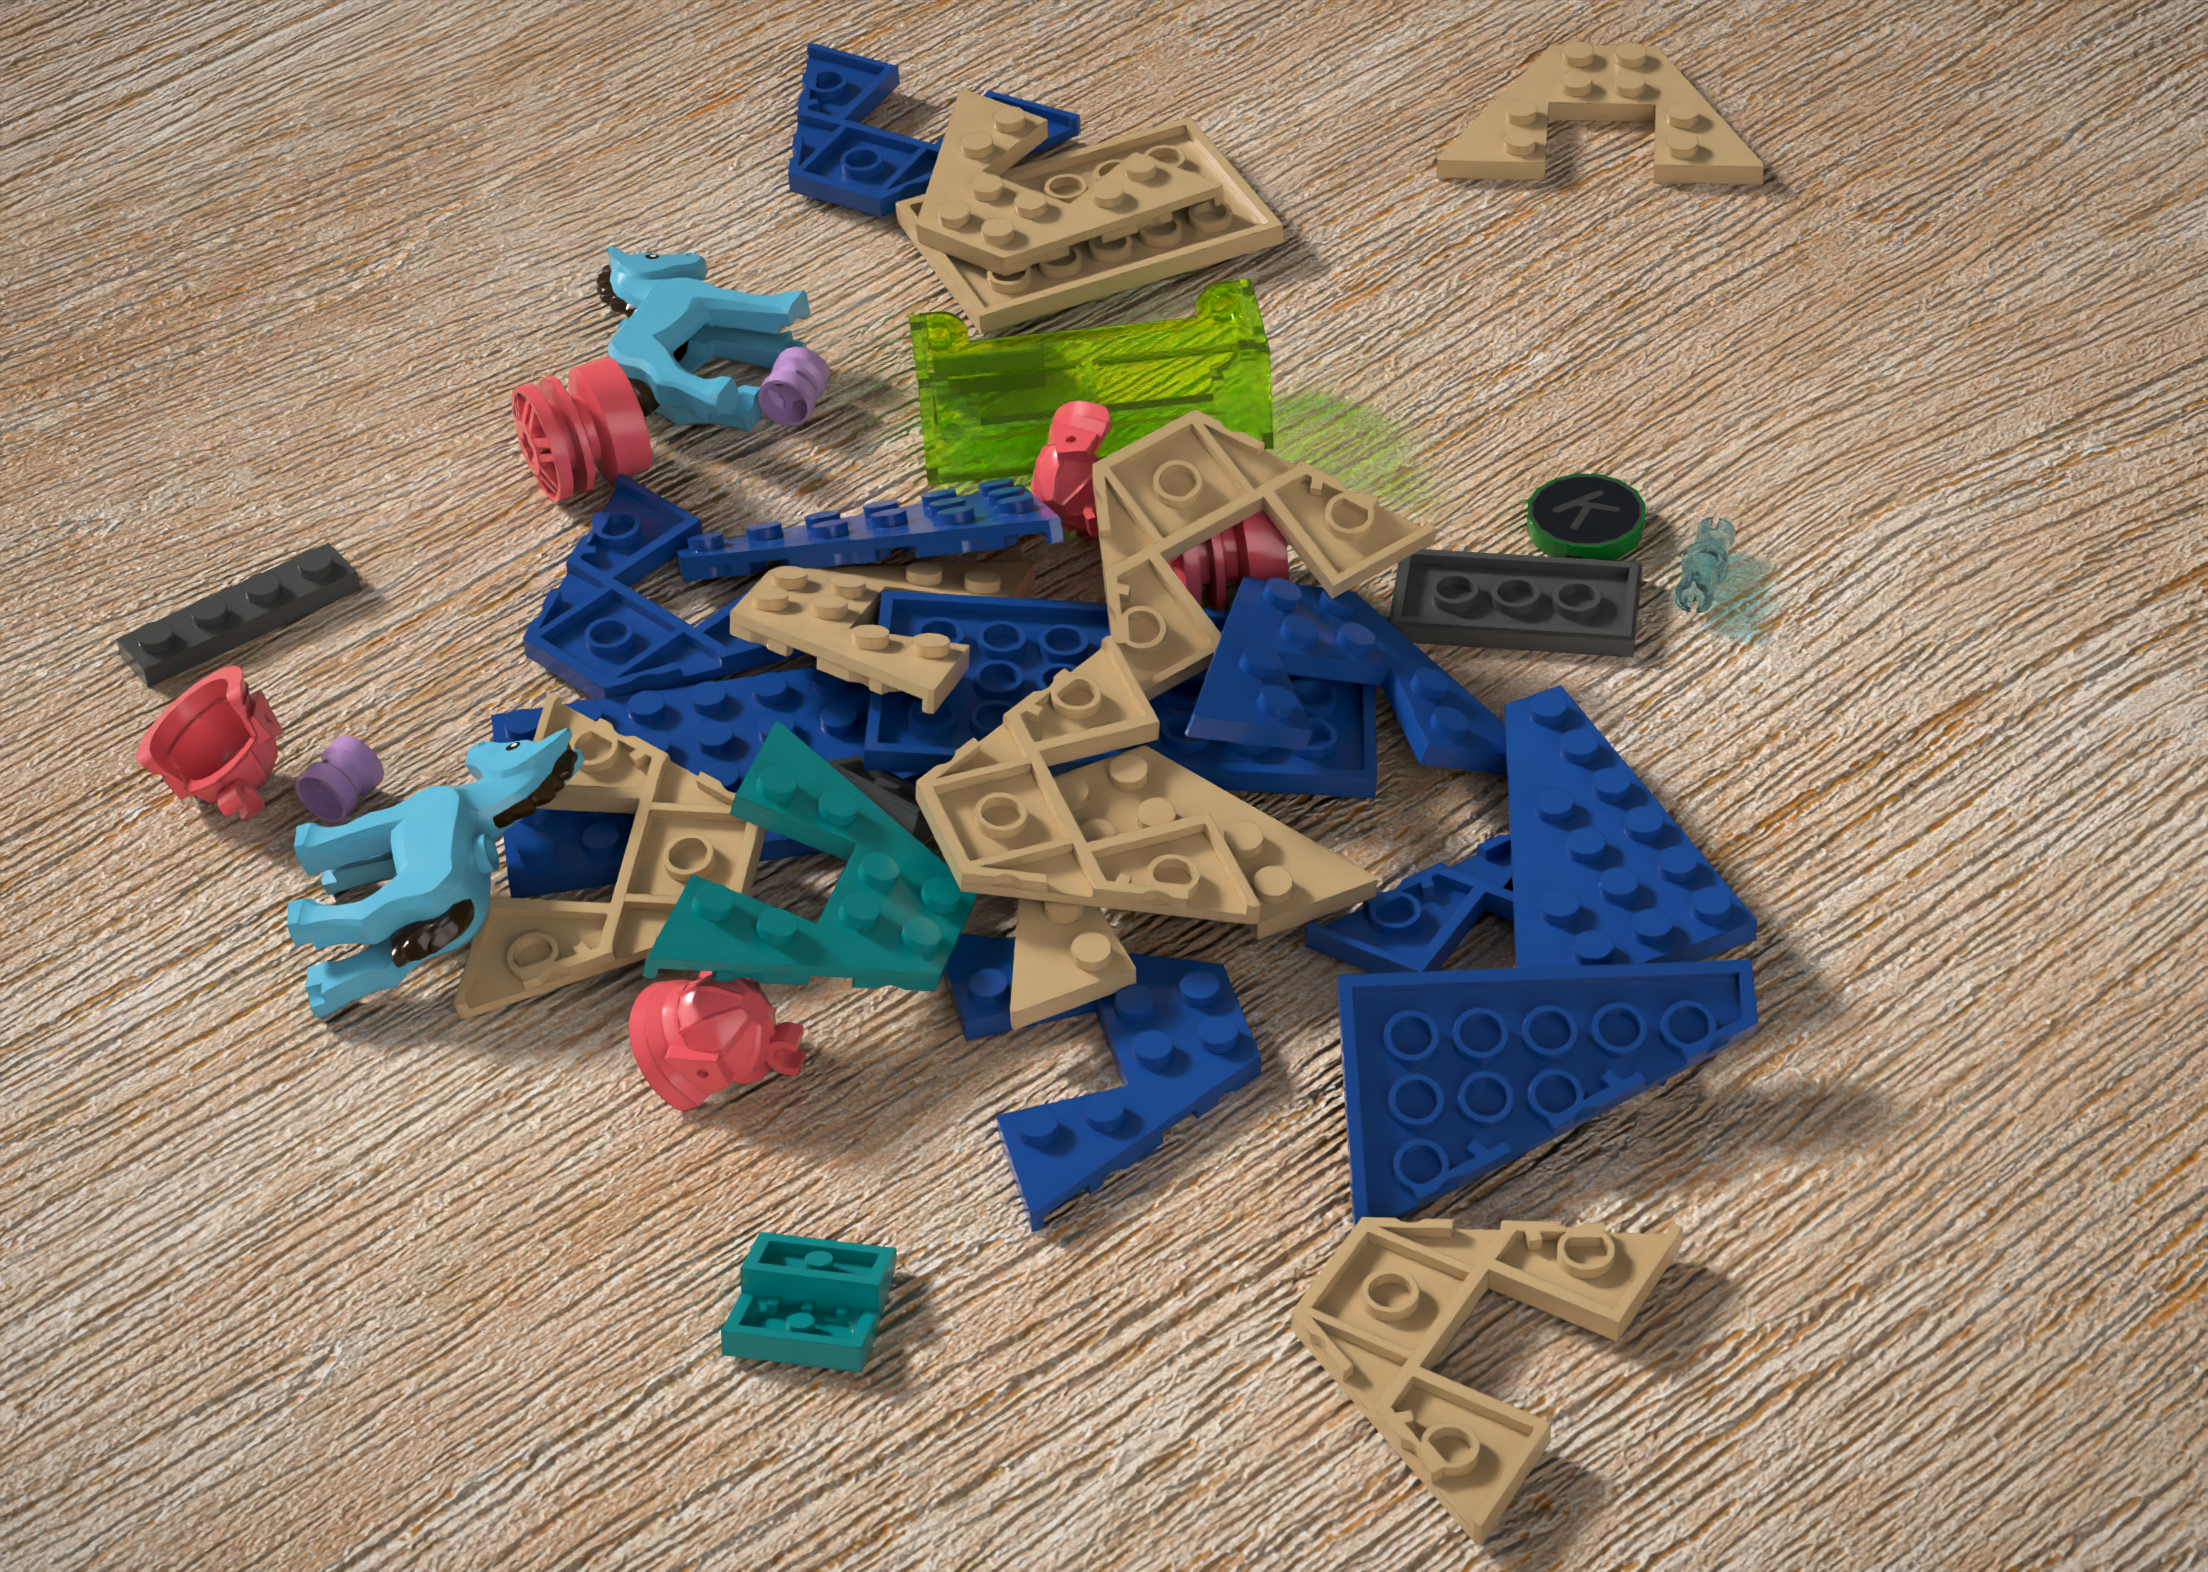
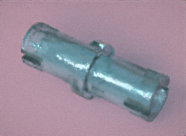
[1674,517,1736,613]

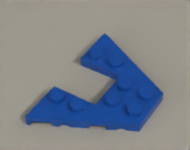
[788,43,1081,217]
[523,473,808,699]
[1185,577,1507,775]
[1305,834,1667,1086]
[943,934,1261,1232]

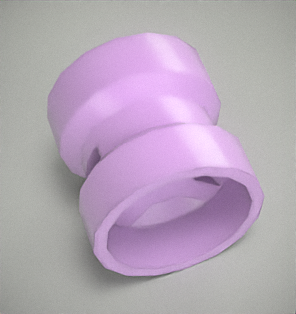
[758,347,830,426]
[295,736,384,823]

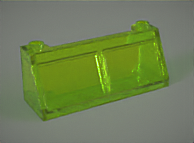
[909,279,1274,485]

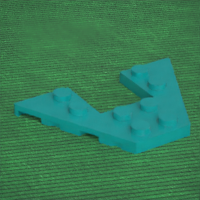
[642,721,978,992]

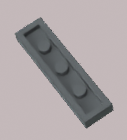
[116,543,361,688]

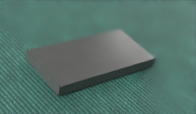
[1388,549,1642,657]

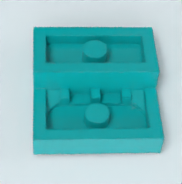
[721,1232,897,1373]

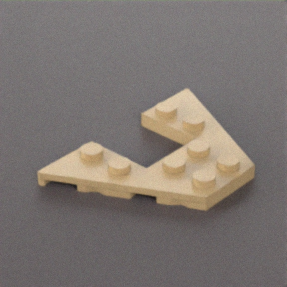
[1437,41,1764,185]
[916,88,1223,276]
[1092,409,1436,701]
[730,561,1036,714]
[916,635,1261,925]
[453,693,767,1019]
[1010,745,1377,1030]
[1291,1217,1683,1545]

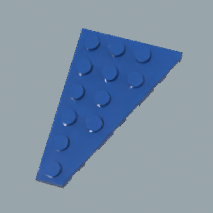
[675,478,1064,581]
[1505,685,1757,968]
[1337,959,1758,1228]

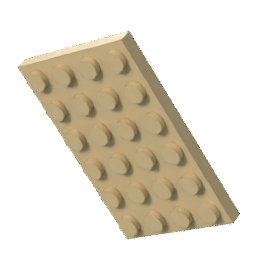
[895,116,1284,334]

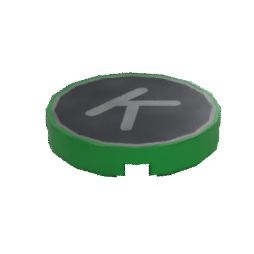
[1527,473,1645,560]

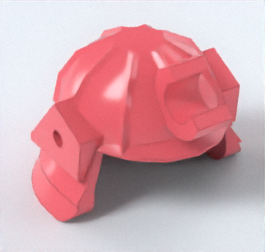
[1031,401,1112,537]
[135,665,284,821]
[629,971,806,1111]

